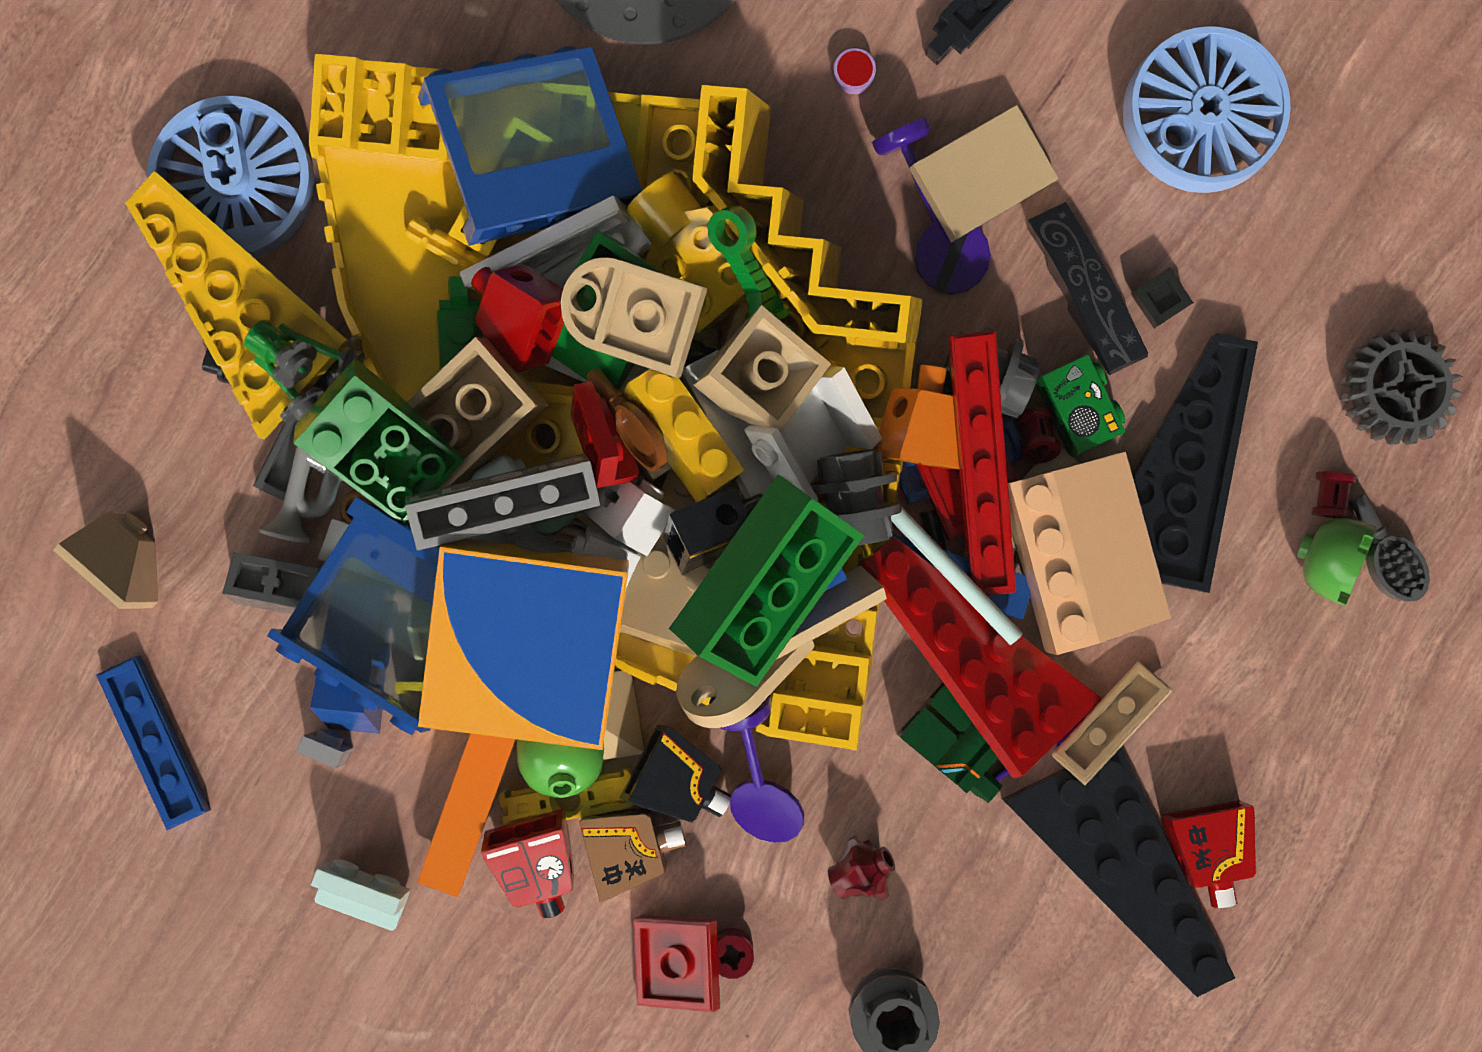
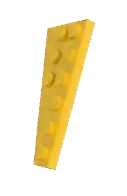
[125,171,350,440]

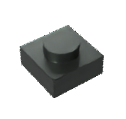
[1131,268,1194,329]

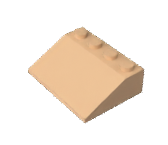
[1008,452,1171,655]

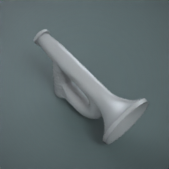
[258,446,342,543]

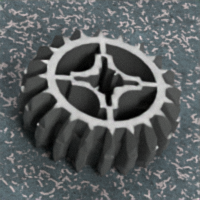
[1340,330,1463,445]

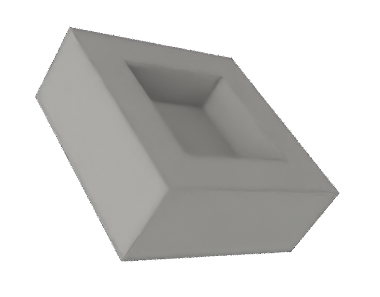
[296,729,353,768]

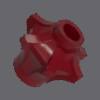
[828,836,895,900]

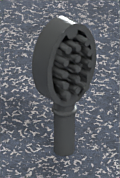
[1349,494,1430,602]

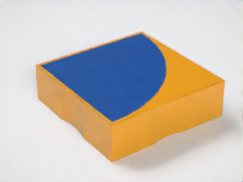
[418,538,629,750]

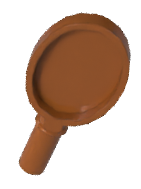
[586,368,667,471]

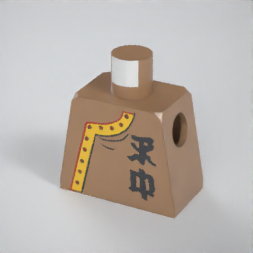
[579,808,686,902]

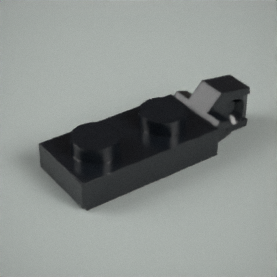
[925,0,1014,65]

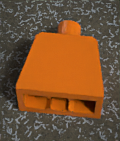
[874,365,960,470]

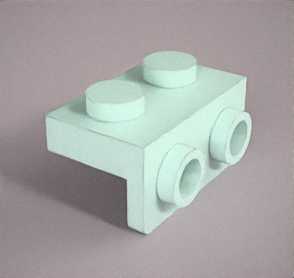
[311,859,411,931]

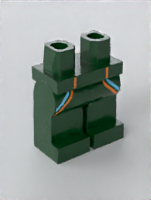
[897,682,1003,803]

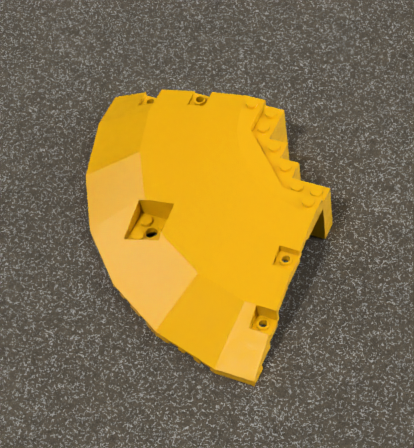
[309,54,923,750]

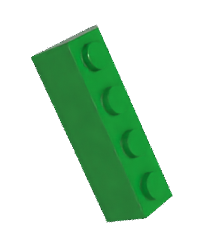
[669,474,865,687]

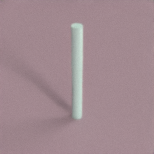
[891,506,1023,645]

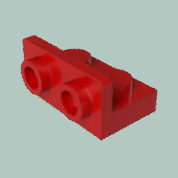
[570,381,639,489]

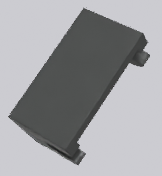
[222,552,321,619]

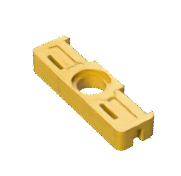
[499,768,634,825]

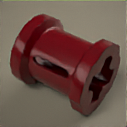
[1016,406,1061,464]
[1311,471,1356,519]

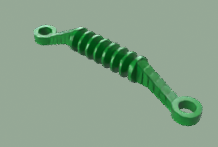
[707,205,793,331]

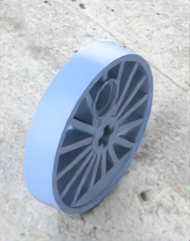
[1123,26,1291,193]
[147,96,315,258]

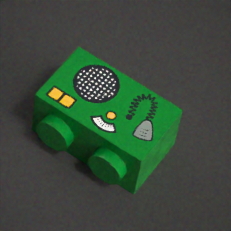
[1035,354,1126,457]

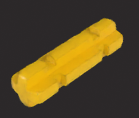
[405,217,487,270]

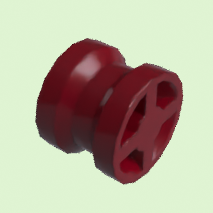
[717,928,754,979]

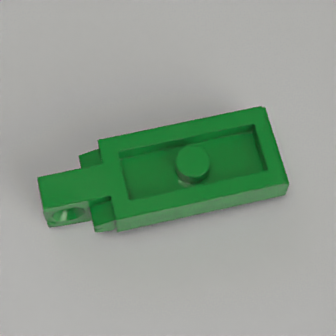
[437,276,483,370]

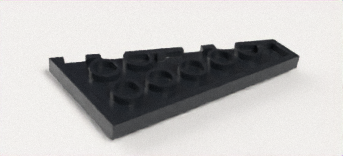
[1132,333,1258,593]
[1002,748,1235,997]

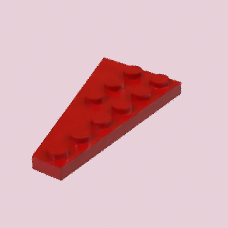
[858,537,1102,778]

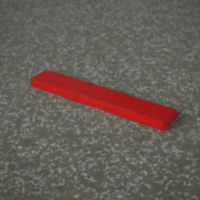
[948,330,1016,596]

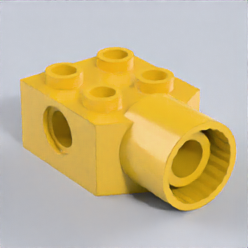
[626,172,770,333]

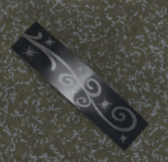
[1028,202,1148,375]

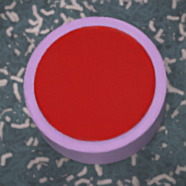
[833,48,876,94]

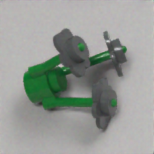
[244,319,364,422]

